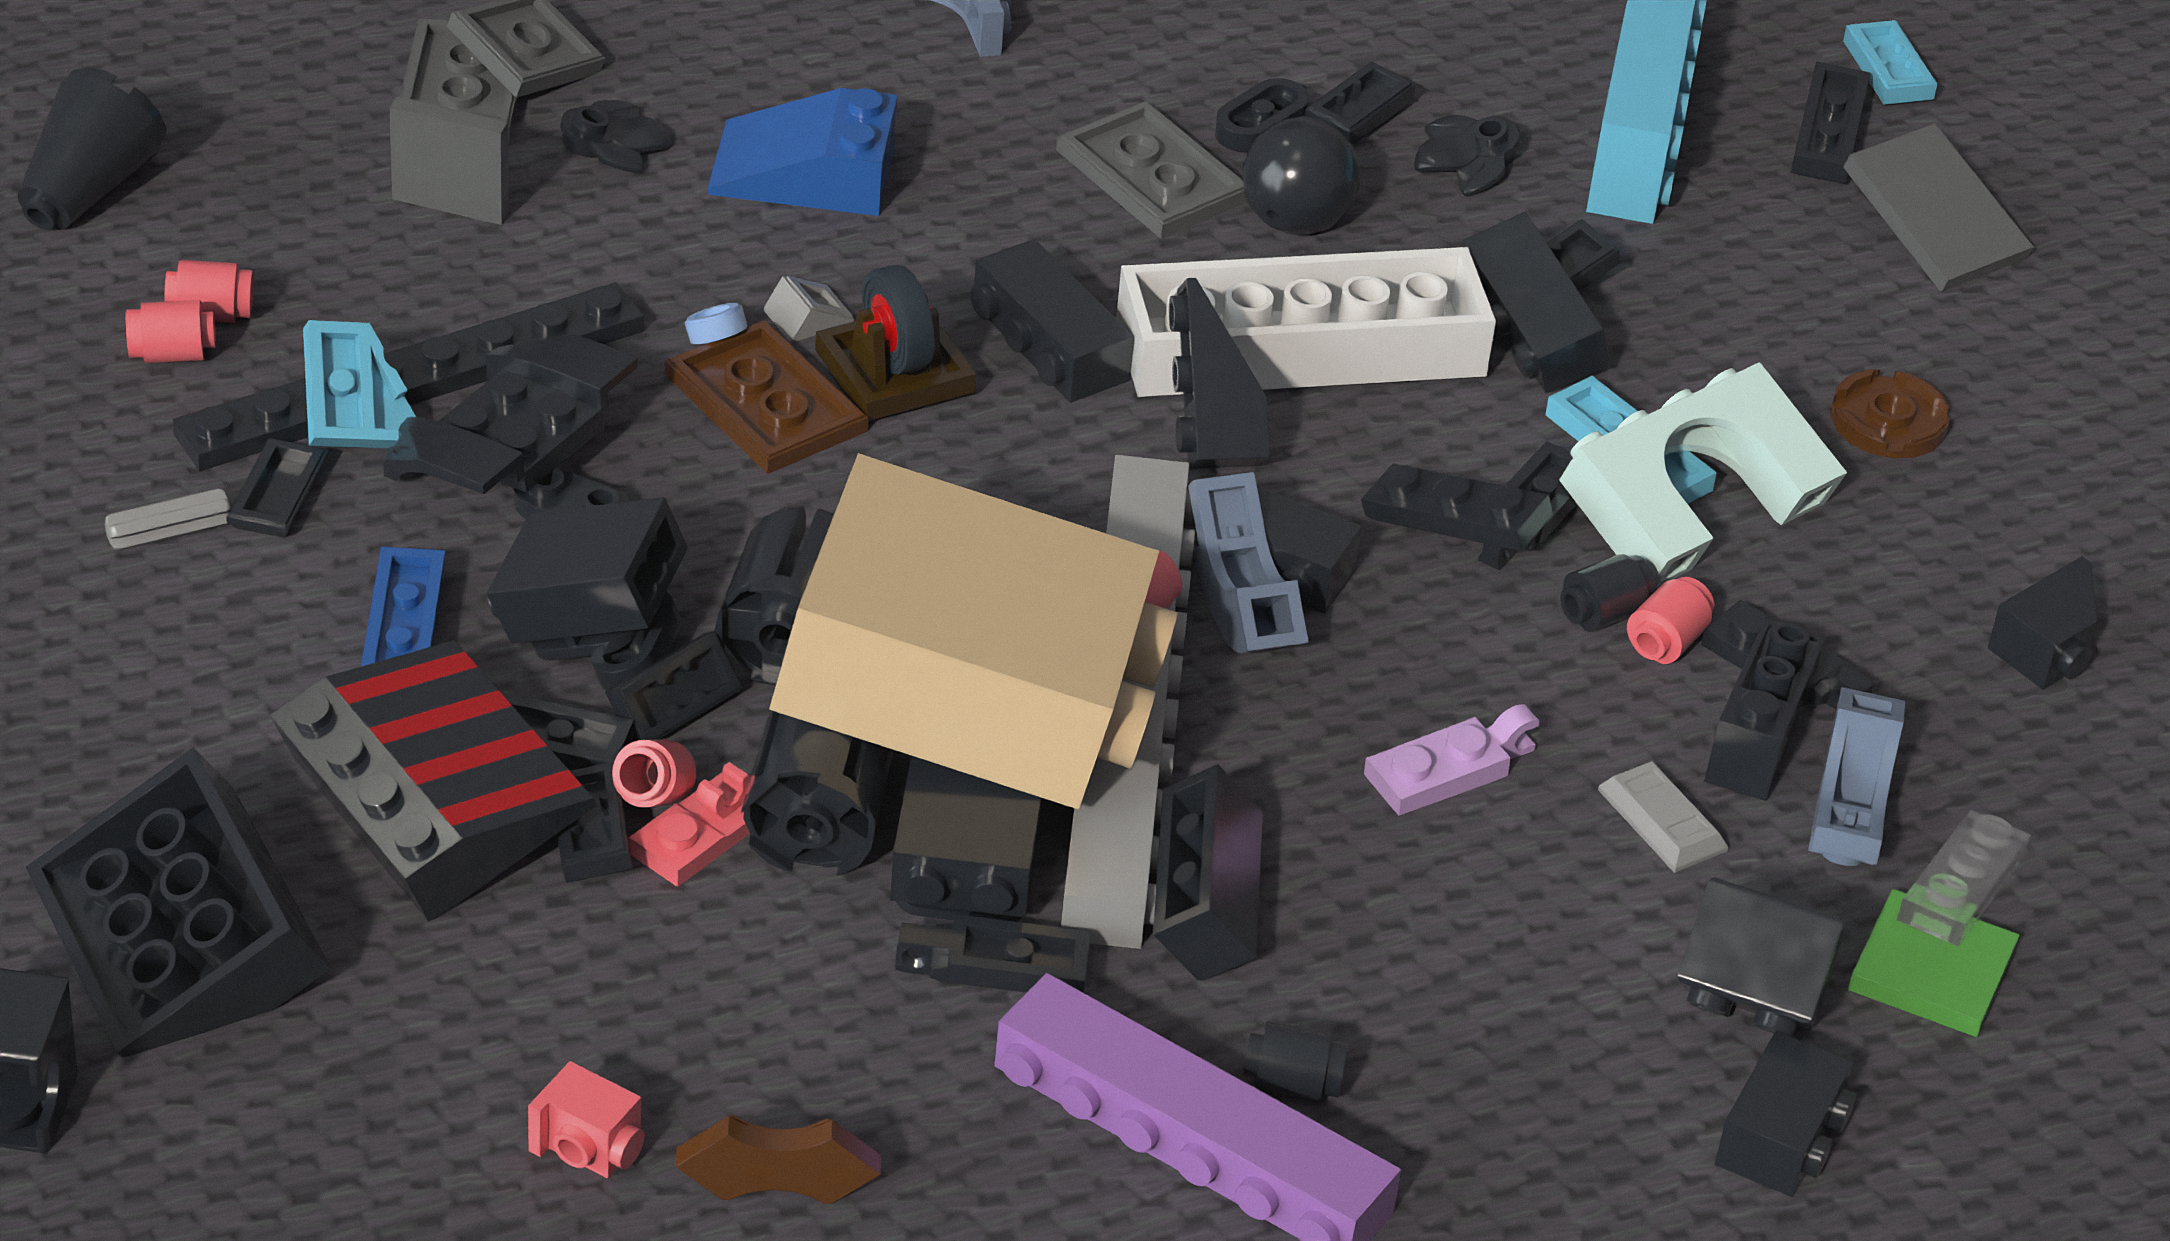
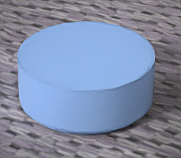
[684,303,748,344]

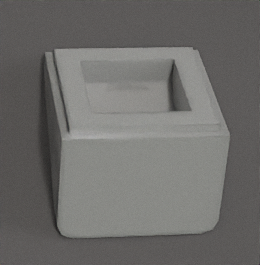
[764,276,854,342]

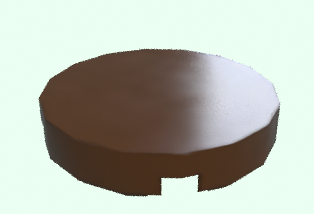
[1830,369,1950,459]

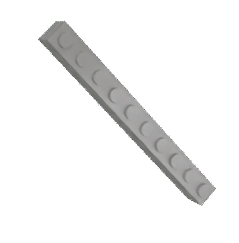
[1061,455,1195,949]

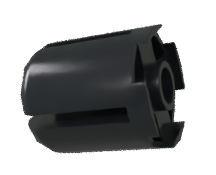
[715,506,834,686]
[741,711,895,875]

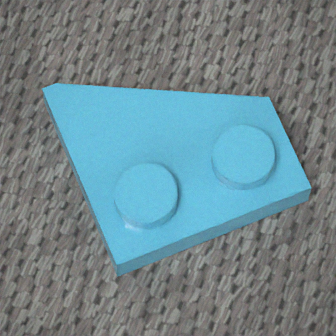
[303,320,416,448]

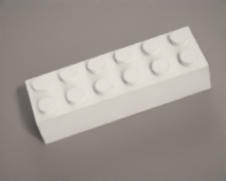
[1116,247,1496,397]

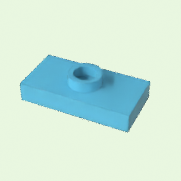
[1843,20,1937,105]

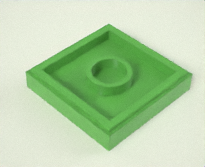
[1848,888,2020,1037]

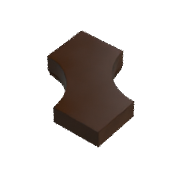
[675,1114,881,1204]

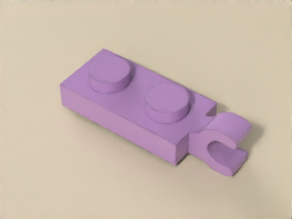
[1364,704,1539,816]

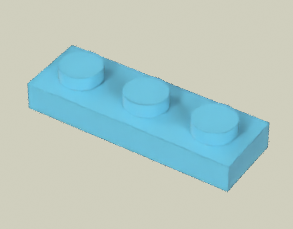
[1545,376,1717,504]

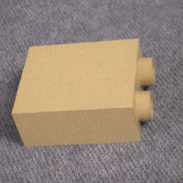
[769,453,1178,809]

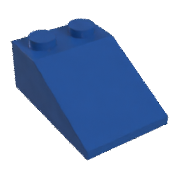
[708,88,898,216]

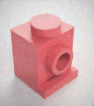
[528,1061,645,1178]

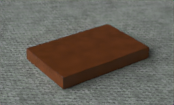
[665,320,869,474]

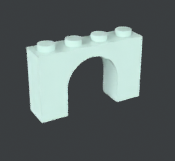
[1559,362,1847,587]

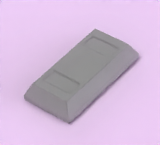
[1598,761,1728,873]

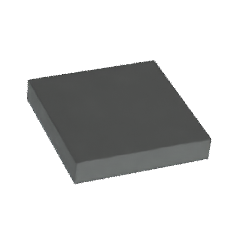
[447,0,605,98]
[389,96,509,225]

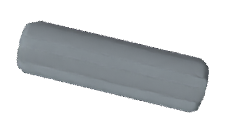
[105,488,231,551]

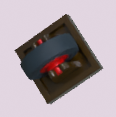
[815,265,977,421]

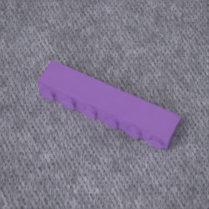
[995,973,1401,1241]

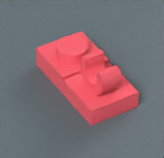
[629,762,751,887]

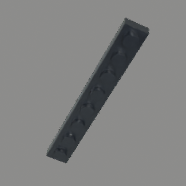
[173,282,644,472]

